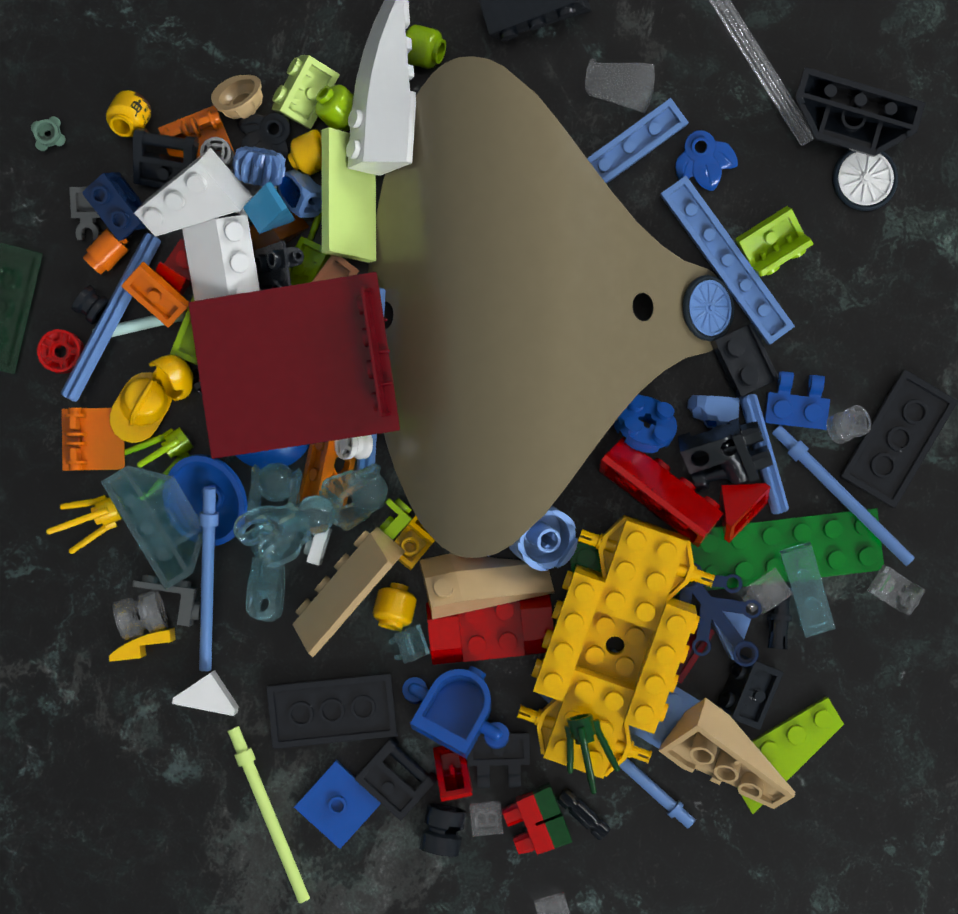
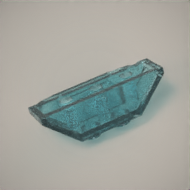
[101,466,202,590]

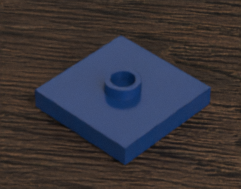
[294,759,381,849]

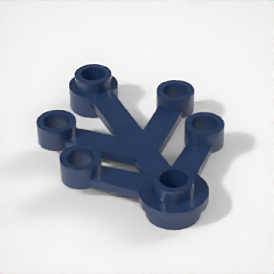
[679,563,762,667]

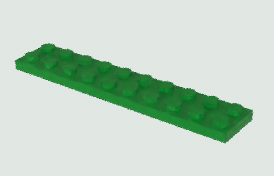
[570,508,885,594]

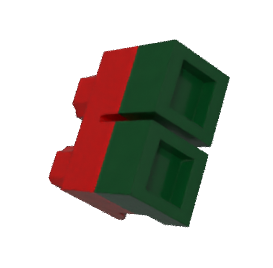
[502,782,573,855]

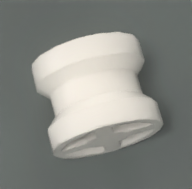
[334,435,373,460]

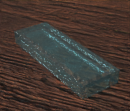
[780,541,836,638]

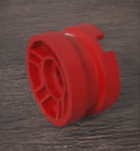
[37,329,84,374]

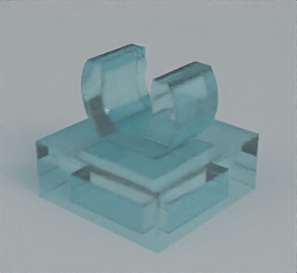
[389,624,430,664]

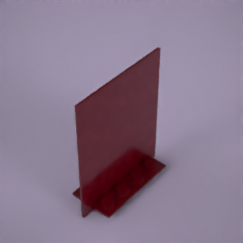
[188,272,400,459]

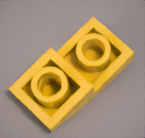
[395,515,435,570]

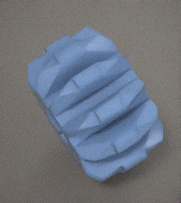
[232,146,286,187]

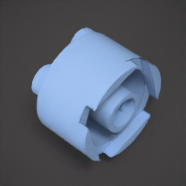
[509,505,578,571]

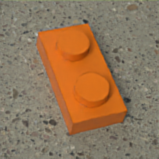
[121,261,189,328]

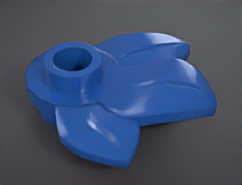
[675,130,738,191]

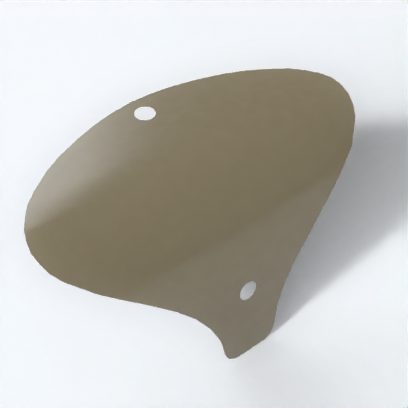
[368,56,716,558]

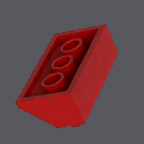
[599,437,724,548]

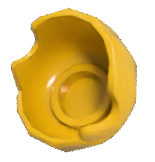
[149,355,193,401]

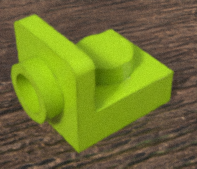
[379,497,413,540]

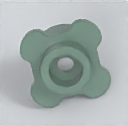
[31,116,66,151]

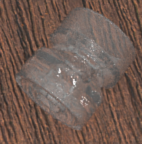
[113,590,168,640]

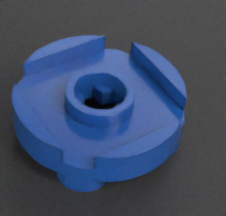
[614,394,677,453]

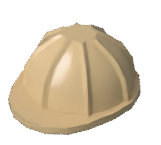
[211,75,263,119]

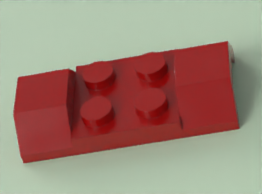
[426,594,554,665]

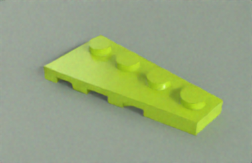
[736,696,844,814]

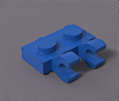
[764,371,830,430]

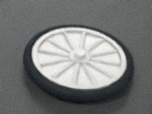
[833,150,898,211]

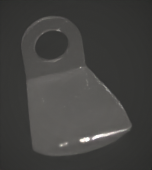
[585,58,655,113]

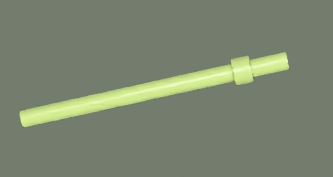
[228,726,310,903]

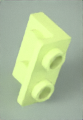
[272,55,340,129]

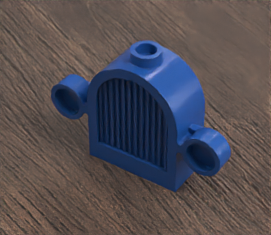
[402,666,509,759]

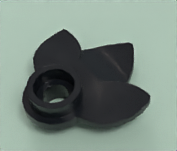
[237,113,291,160]

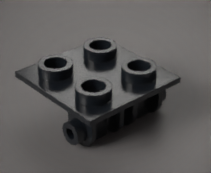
[254,241,304,290]

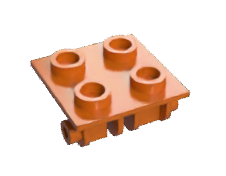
[158,105,235,158]
[62,408,125,471]

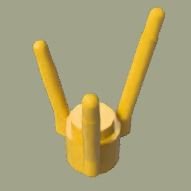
[46,495,122,554]

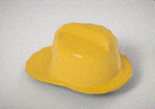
[110,372,172,443]

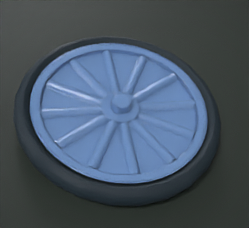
[683,275,734,341]

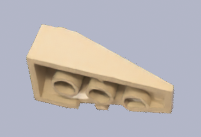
[419,553,554,620]
[659,698,795,809]

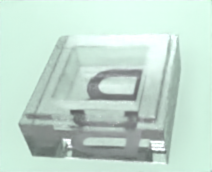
[470,801,503,837]

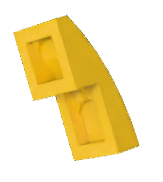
[109,628,176,662]

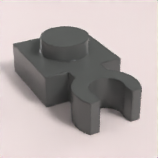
[69,186,102,240]

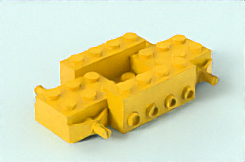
[517,515,715,779]

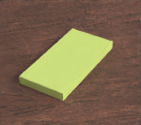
[321,127,376,263]

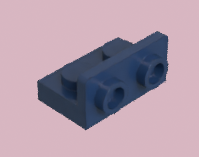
[83,172,147,241]

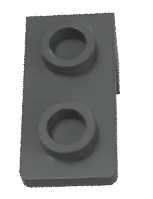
[132,574,201,627]

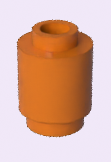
[83,229,129,275]

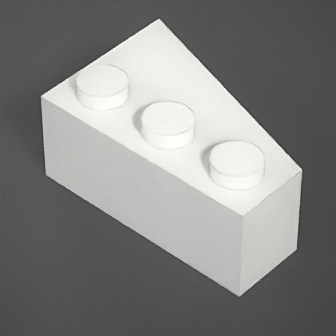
[134,148,252,237]

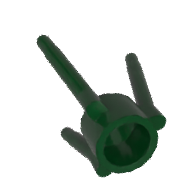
[564,713,620,794]

